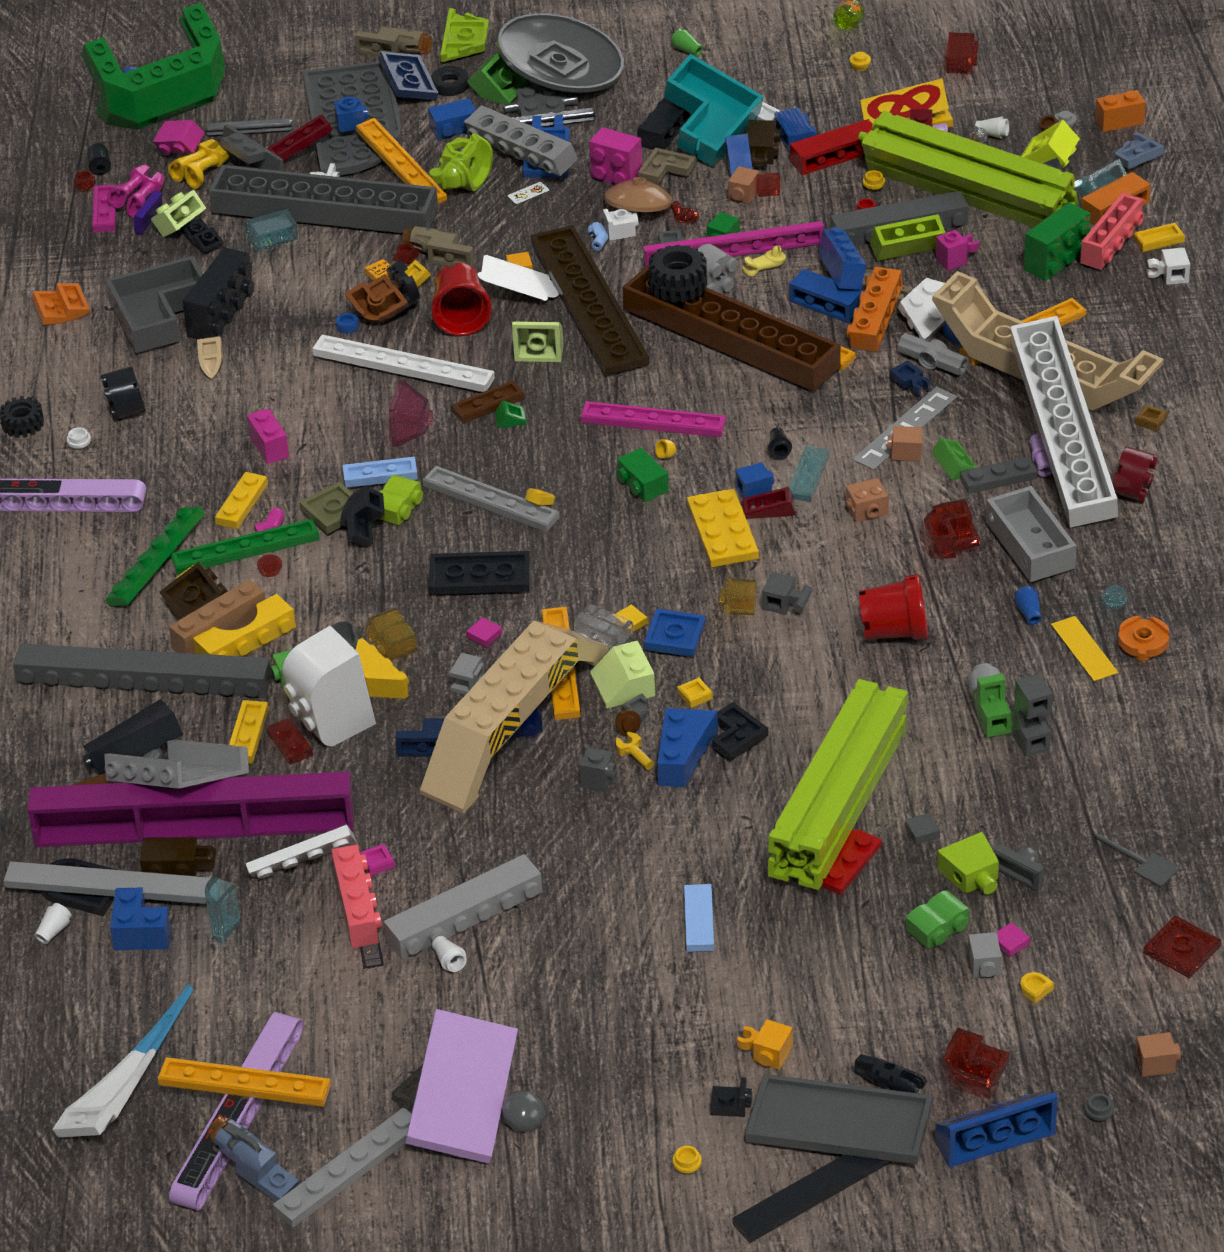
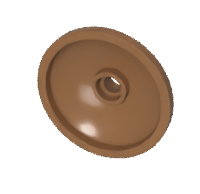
[604,177,672,212]

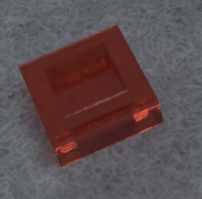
[757,172,780,197]

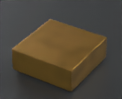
[1135,405,1168,432]

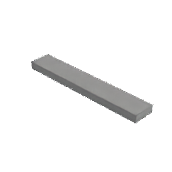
[423,466,560,532]

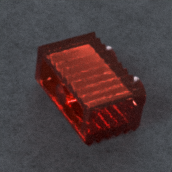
[946,32,979,74]

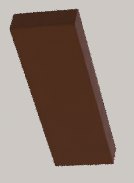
[451,380,525,424]

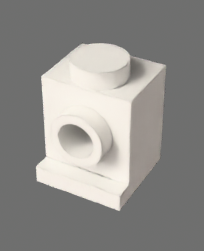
[603,209,639,241]

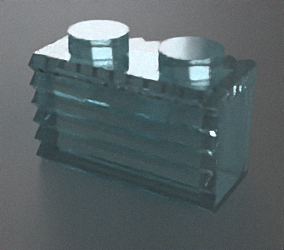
[245,208,298,251]

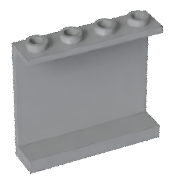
[105,739,249,789]

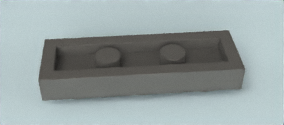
[960,456,1038,494]

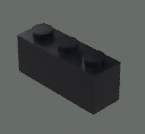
[637,98,692,150]

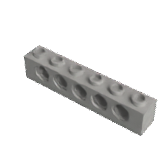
[464,105,578,176]

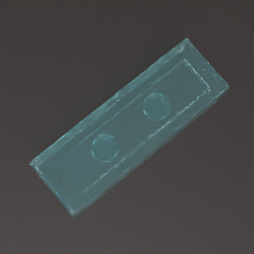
[789,446,829,502]

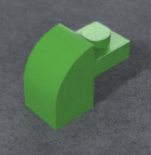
[974,673,1012,738]

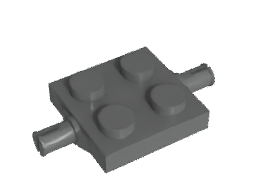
[504,86,578,116]

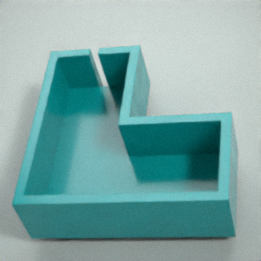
[664,54,764,168]

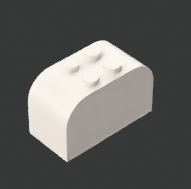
[282,626,376,747]

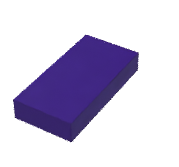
[134,190,162,235]

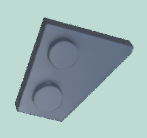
[1115,132,1164,169]

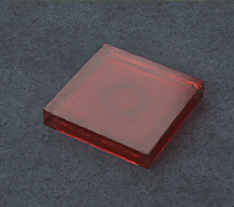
[1143,915,1221,979]

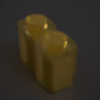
[366,608,417,660]

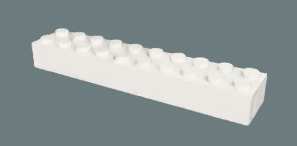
[1010,316,1118,528]

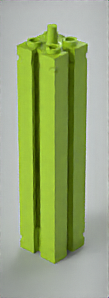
[858,110,1078,228]
[768,679,908,890]

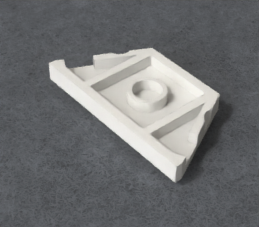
[898,278,945,341]

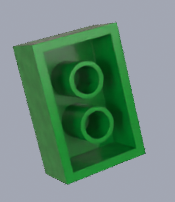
[1024,202,1091,281]

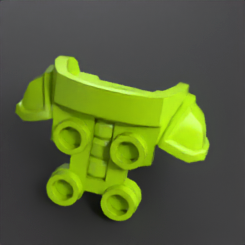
[429,133,493,191]

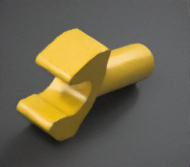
[616,732,654,770]

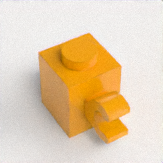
[737,1019,793,1070]

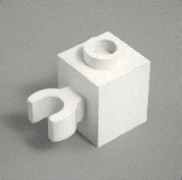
[1147,248,1190,285]

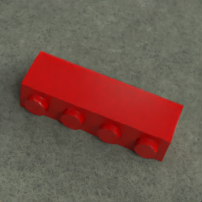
[790,119,873,175]

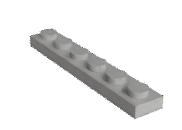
[273,1107,412,1228]

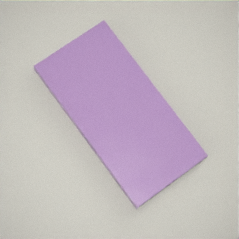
[405,1009,518,1164]

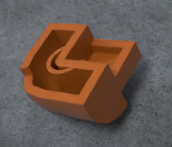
[345,274,409,323]

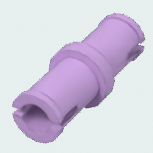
[1029,434,1052,477]

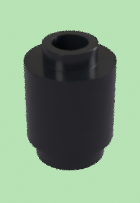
[87,143,111,175]

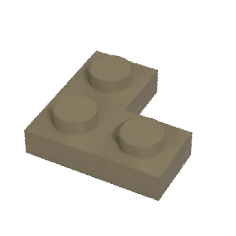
[638,148,696,184]

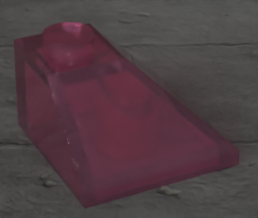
[389,380,433,447]

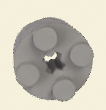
[698,244,739,294]

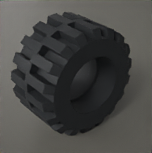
[648,245,707,302]

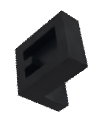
[711,1077,752,1117]

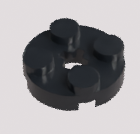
[386,261,420,307]

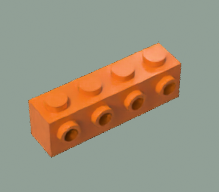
[847,267,903,352]

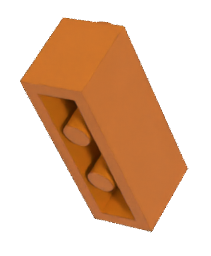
[1081,172,1151,225]

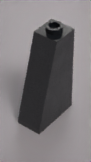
[82,699,183,775]

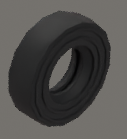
[431,66,469,96]

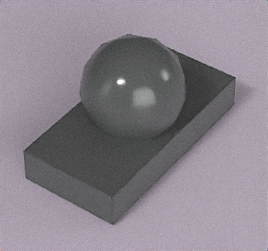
[994,844,1044,891]

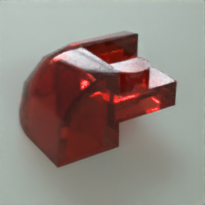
[924,499,980,558]
[945,1027,1010,1096]

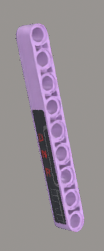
[0,479,147,512]
[169,1012,303,1211]

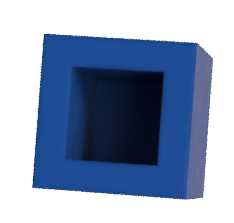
[735,462,774,498]

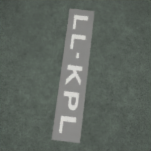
[853,386,958,470]

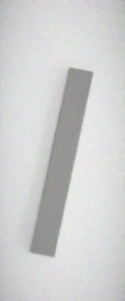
[4,861,221,905]

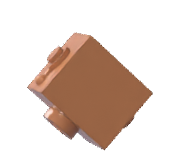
[846,478,889,522]

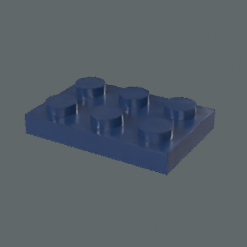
[378,51,438,100]

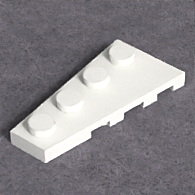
[246,825,357,879]

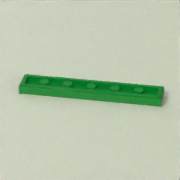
[170,519,320,575]

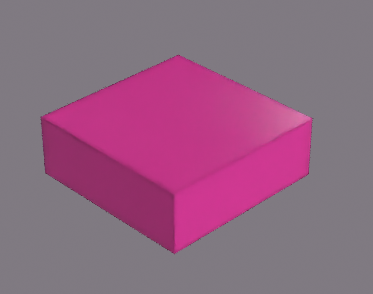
[466,617,502,648]
[360,844,395,876]
[996,922,1030,957]

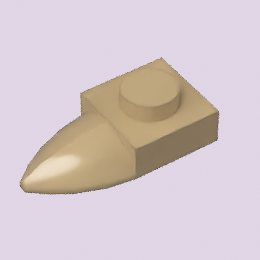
[197,336,223,379]

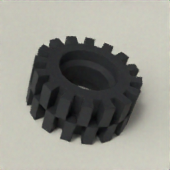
[0,396,44,438]

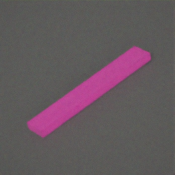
[581,401,726,437]

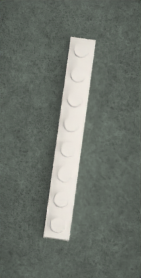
[312,335,495,392]

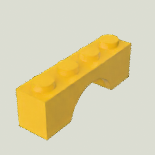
[193,593,296,656]

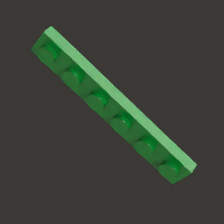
[105,507,204,606]

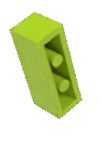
[870,214,946,261]

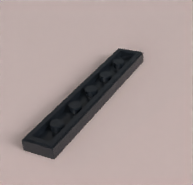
[733,1155,892,1243]

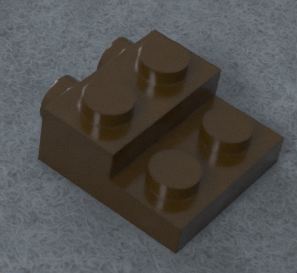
[159,562,228,619]

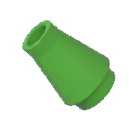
[671,29,703,57]

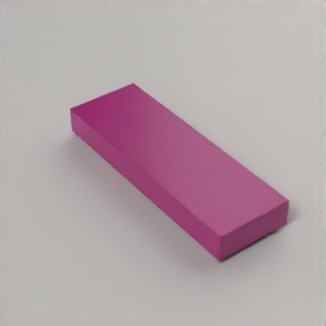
[92,185,116,232]

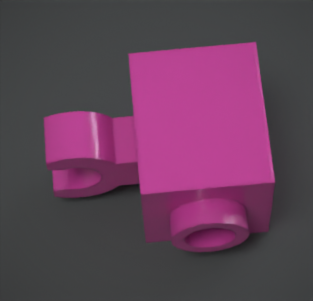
[936,230,979,271]

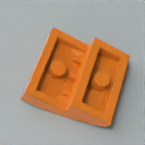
[32,283,90,325]

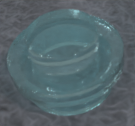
[1102,585,1128,608]

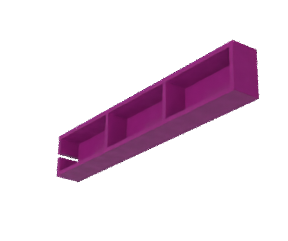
[28,771,354,848]

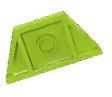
[440,8,489,62]

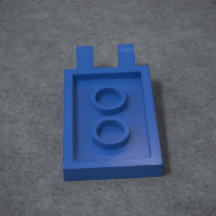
[523,115,570,178]

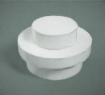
[67,427,91,449]

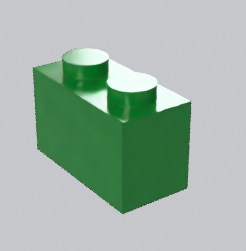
[616,448,669,503]

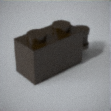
[748,120,780,167]
[140,837,216,877]

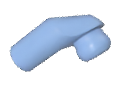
[588,222,609,251]

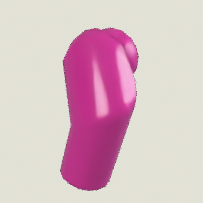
[254,508,284,532]

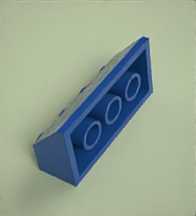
[935,1091,1058,1168]

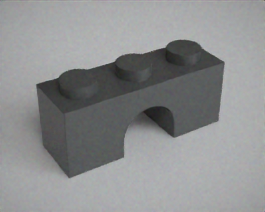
[1013,673,1053,757]

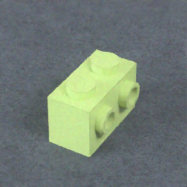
[151,190,206,237]

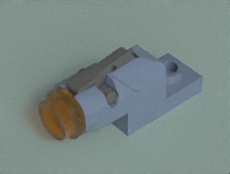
[207,1116,299,1202]

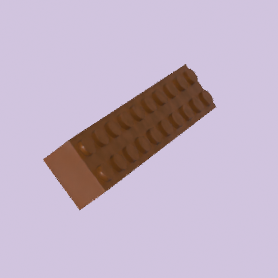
[622,265,841,392]

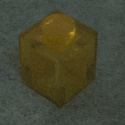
[719,578,757,615]

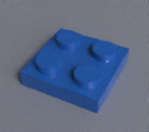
[644,608,706,657]

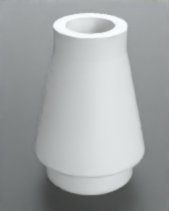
[975,116,1009,139]
[34,903,72,944]
[432,936,467,972]

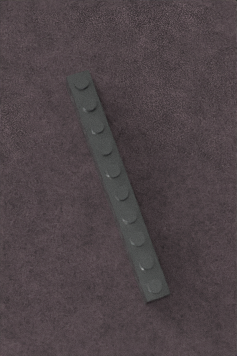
[13,643,272,698]

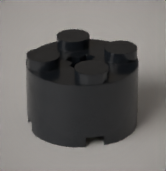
[100,366,146,420]

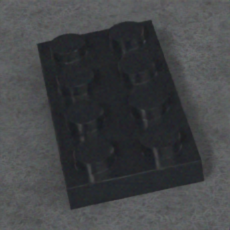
[429,551,530,595]

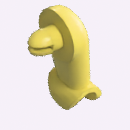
[742,245,786,277]

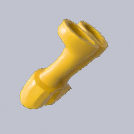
[168,139,232,189]

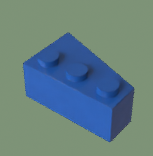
[657,708,718,787]

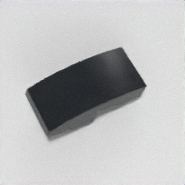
[181,218,224,253]

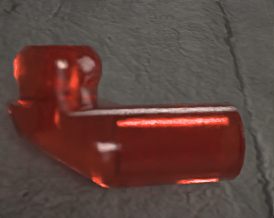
[671,201,699,223]

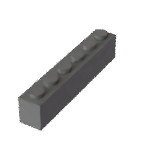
[830,191,969,246]

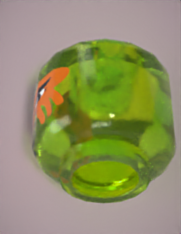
[833,0,864,30]

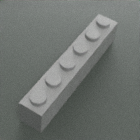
[383,854,543,960]

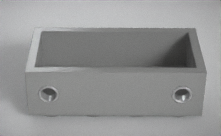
[986,486,1077,582]

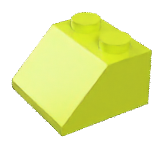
[1021,120,1080,168]

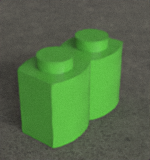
[906,890,969,949]

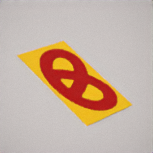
[860,78,949,123]

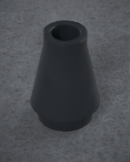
[768,427,792,459]

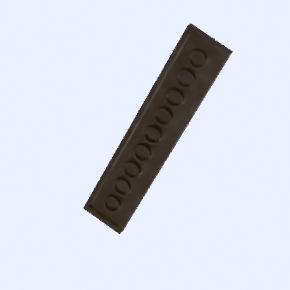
[530,225,650,375]

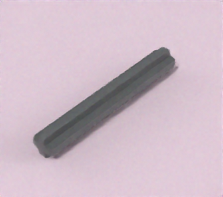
[206,118,292,136]

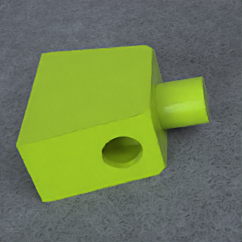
[937,832,999,894]

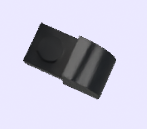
[340,486,385,548]

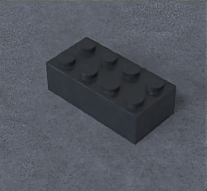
[182,247,254,339]

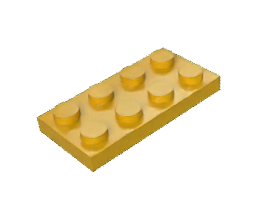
[687,489,759,567]

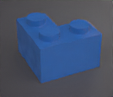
[110,887,171,950]

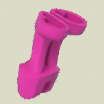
[107,164,165,218]

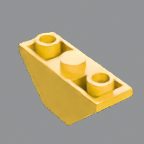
[356,638,409,699]

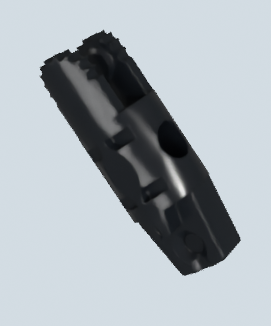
[854,1054,928,1094]

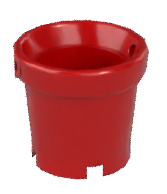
[431,263,492,336]
[859,574,928,641]

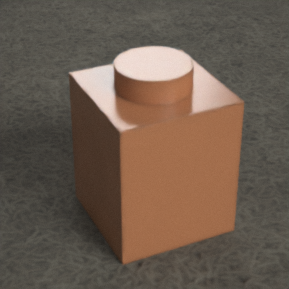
[728,166,759,204]
[887,426,922,461]
[1135,1032,1181,1077]

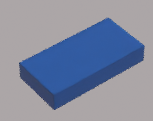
[725,134,753,178]

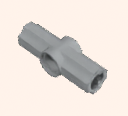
[897,333,969,376]

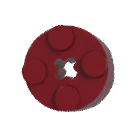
[1112,446,1159,503]

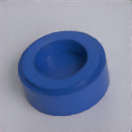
[335,313,359,334]

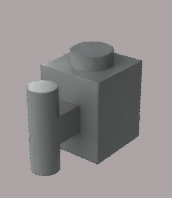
[762,572,813,615]

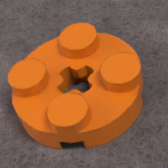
[1118,616,1170,661]

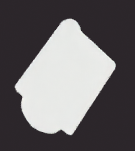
[478,255,559,300]

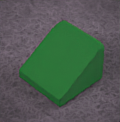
[495,401,527,428]

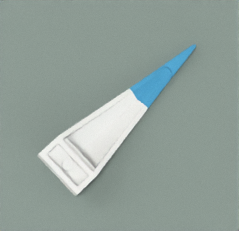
[52,984,193,1137]

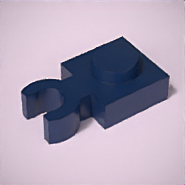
[889,361,930,395]

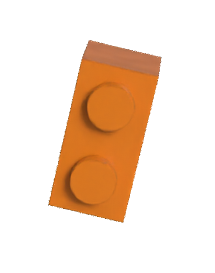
[1095,90,1146,132]

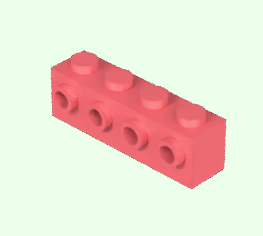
[1080,193,1144,270]
[331,844,382,948]

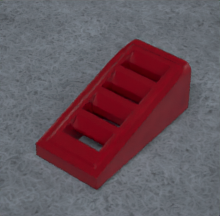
[742,487,796,519]

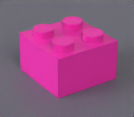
[589,127,642,184]

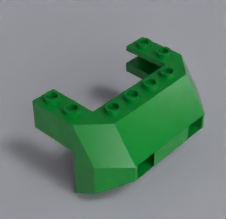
[81,3,225,130]

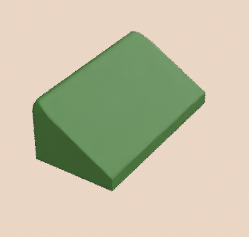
[932,438,978,480]

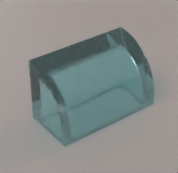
[1075,159,1127,196]
[205,876,241,944]

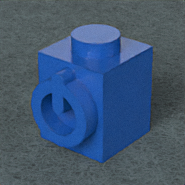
[334,97,368,132]

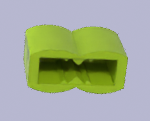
[378,475,423,525]

